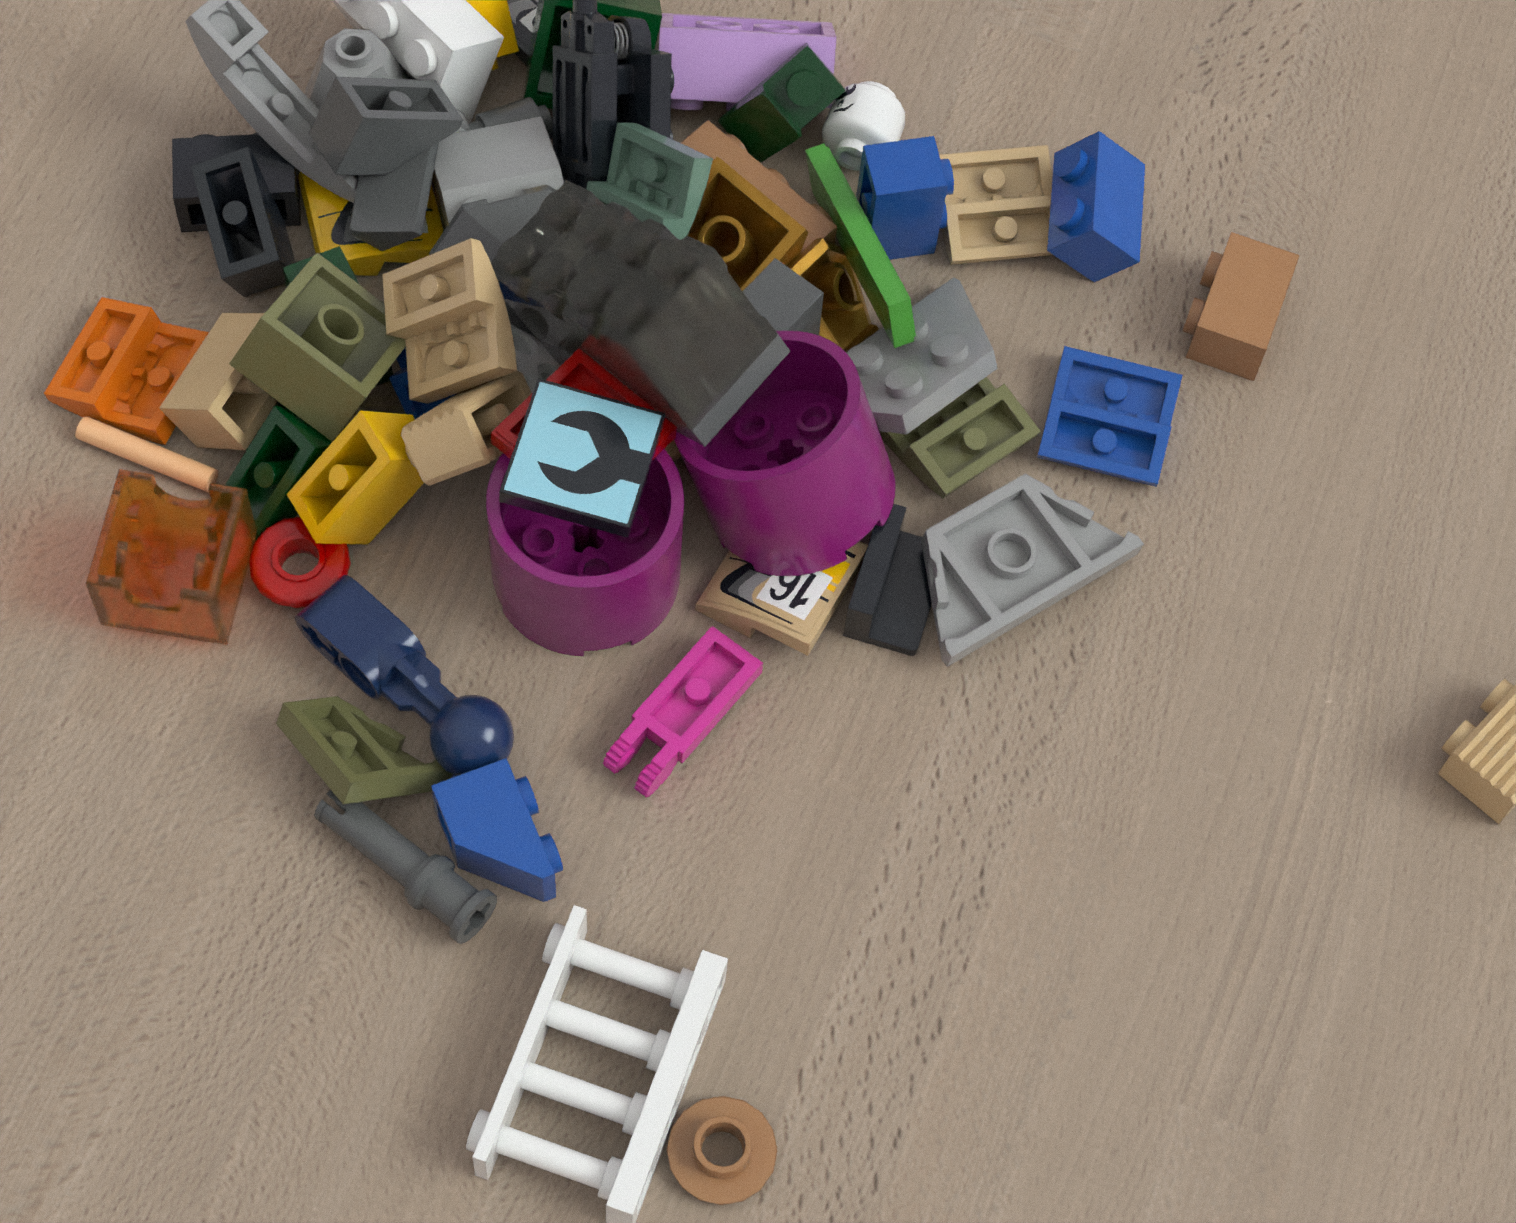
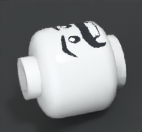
[822,81,905,171]

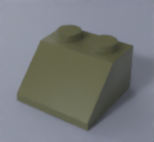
[229,253,406,442]

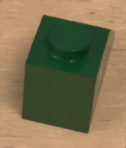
[214,405,345,543]

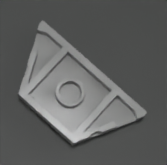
[847,277,998,434]
[921,474,1144,667]

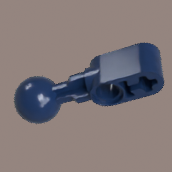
[295,575,514,776]

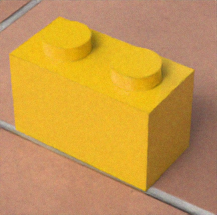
[287,410,424,545]

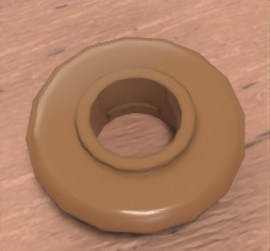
[667,1096,778,1205]

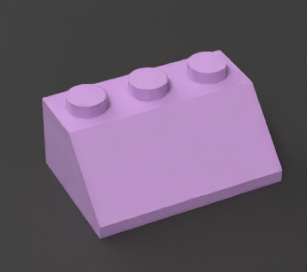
[659,13,836,111]

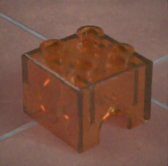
[86,469,257,645]

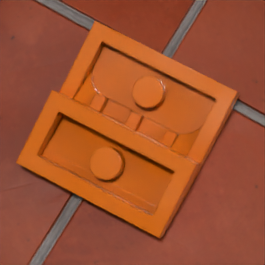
[44,297,209,445]

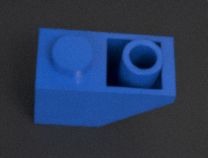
[431,758,563,902]

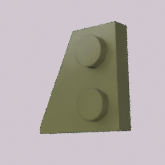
[276,696,452,805]

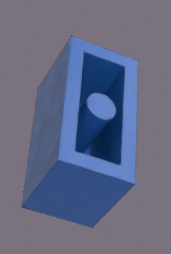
[1047,131,1145,282]
[856,136,954,260]

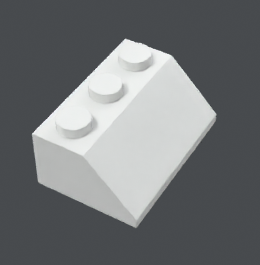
[332,0,504,124]

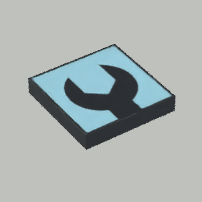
[499,378,665,538]

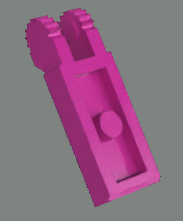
[602,626,763,798]

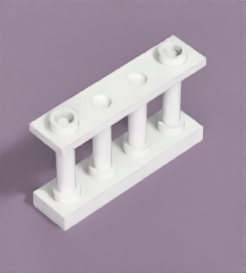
[466,905,728,1223]

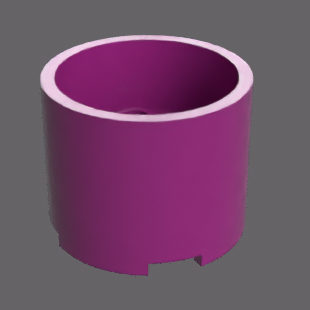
[674,331,896,576]
[486,449,684,656]

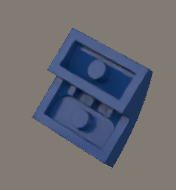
[1037,346,1183,487]

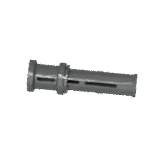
[314,790,497,944]

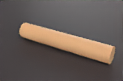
[75,416,218,493]

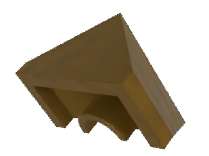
[787,238,879,353]

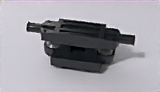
[553,0,674,205]

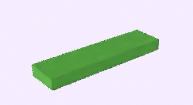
[805,143,916,348]

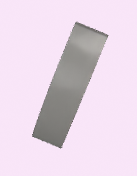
[185,0,359,203]

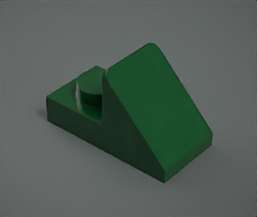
[718,42,846,163]

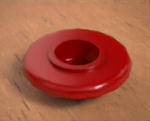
[249,517,351,608]

